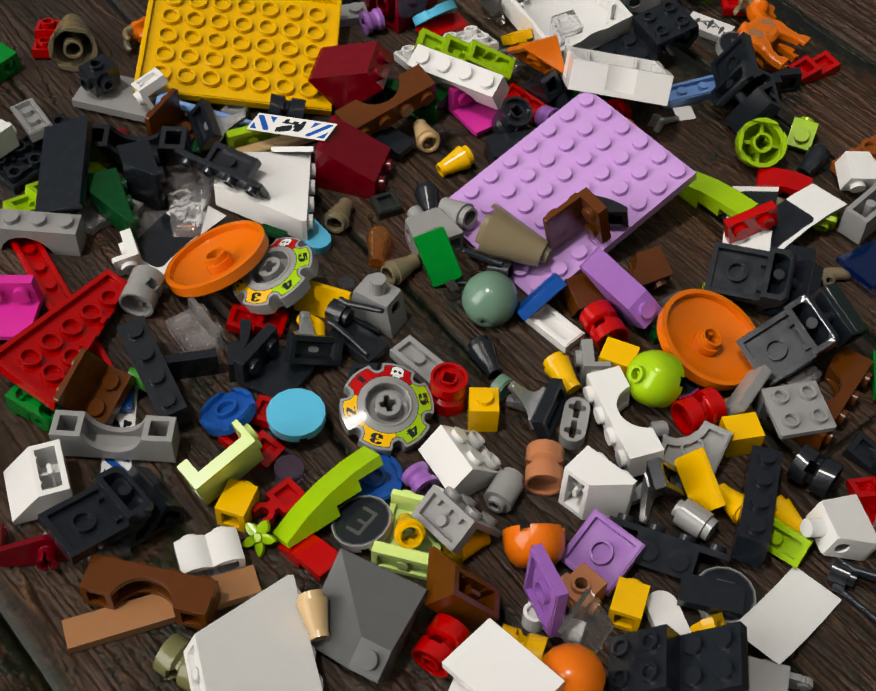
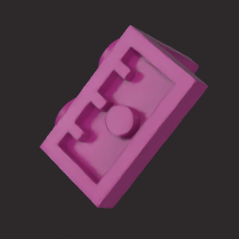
[447,69,503,136]
[0,275,44,340]

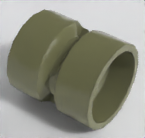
[153,633,191,691]

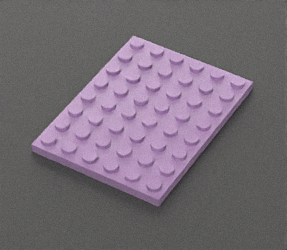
[449,92,696,303]

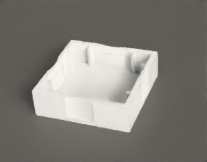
[501,0,633,58]
[560,45,674,106]

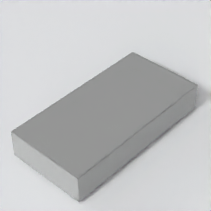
[725,365,772,416]

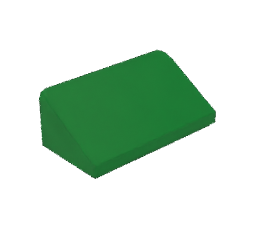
[413,226,463,288]

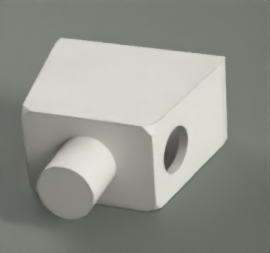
[800,494,876,561]

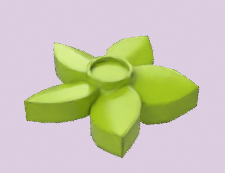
[241,520,277,557]

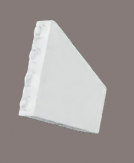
[214,152,316,241]
[183,575,323,691]

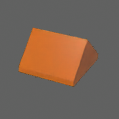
[506,35,564,74]

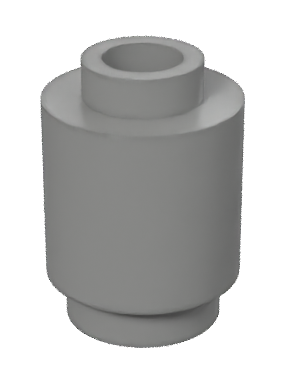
[483,467,524,513]
[671,498,720,542]

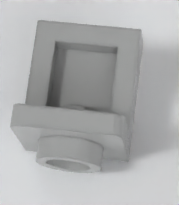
[574,339,612,383]

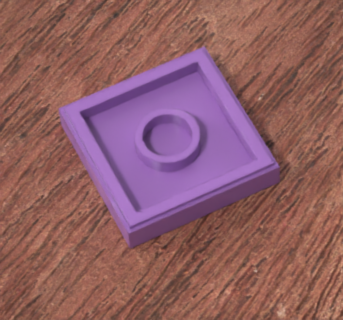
[560,508,647,598]
[523,543,569,638]

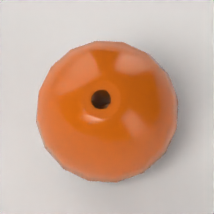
[541,643,606,691]

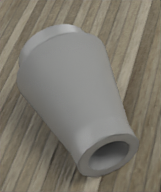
[438,197,478,228]

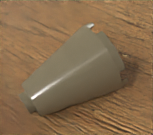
[48,13,98,72]
[472,203,552,267]

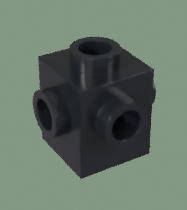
[78,53,121,98]

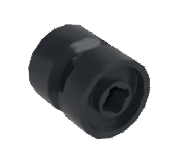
[268,93,306,119]
[491,96,533,135]
[786,444,844,499]

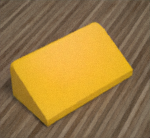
[294,280,351,320]
[674,447,726,512]

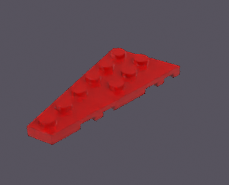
[0,269,127,411]

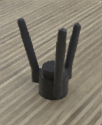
[446,247,514,286]
[325,297,384,356]
[826,557,876,623]

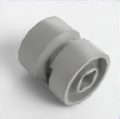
[118,265,166,318]

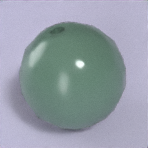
[461,271,518,327]

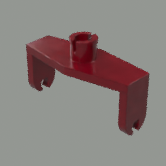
[0,522,100,571]

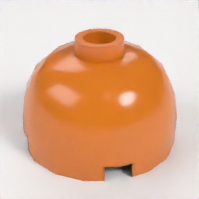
[502,523,566,569]

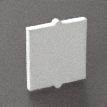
[271,146,316,153]

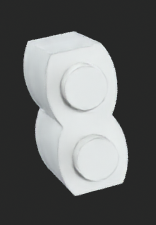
[173,526,246,577]

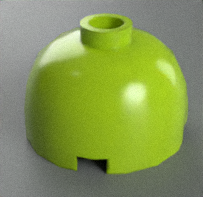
[734,117,787,169]
[625,350,684,408]

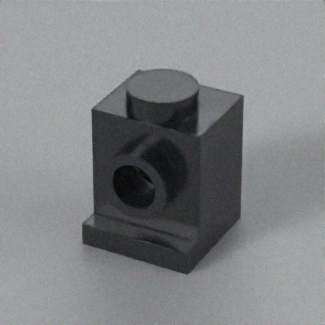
[522,69,564,103]

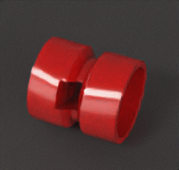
[579,300,629,352]
[430,362,468,417]
[671,386,727,436]
[411,613,471,678]

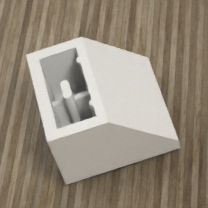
[418,425,503,496]
[3,439,74,525]
[558,446,637,520]

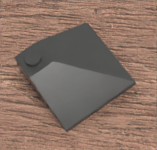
[308,548,428,683]

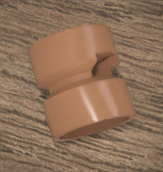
[524,439,565,496]

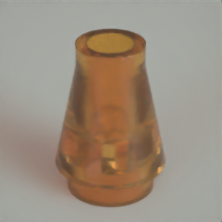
[366,226,393,268]

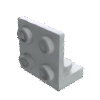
[754,380,837,439]
[412,484,502,554]

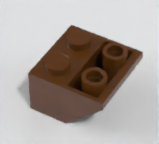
[425,546,500,631]

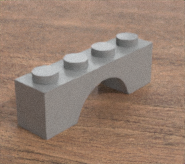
[0,209,87,257]
[49,410,180,463]

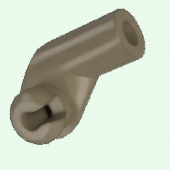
[820,266,851,287]

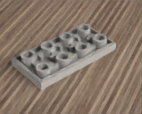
[72,75,180,123]

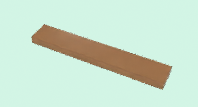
[61,565,262,654]

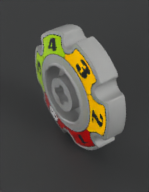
[232,237,319,315]
[339,363,434,456]

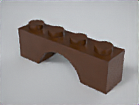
[335,64,436,136]
[559,245,674,318]
[789,347,873,450]
[79,554,221,630]

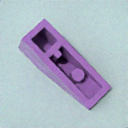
[579,247,662,329]

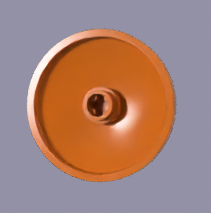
[165,220,269,297]
[657,289,756,391]

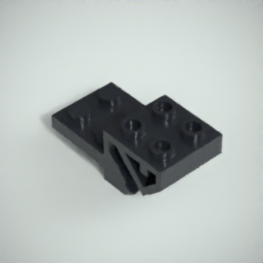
[593,0,699,69]
[711,32,782,134]
[704,241,824,317]
[736,282,869,388]
[37,465,184,565]
[607,621,749,691]

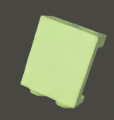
[177,419,264,506]
[371,489,442,581]

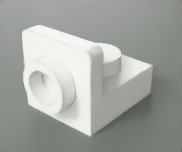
[131,67,169,110]
[111,228,144,276]

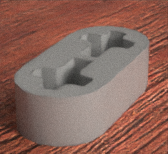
[558,397,590,450]

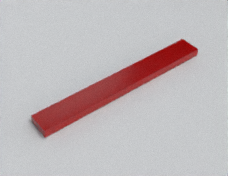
[9,238,114,367]

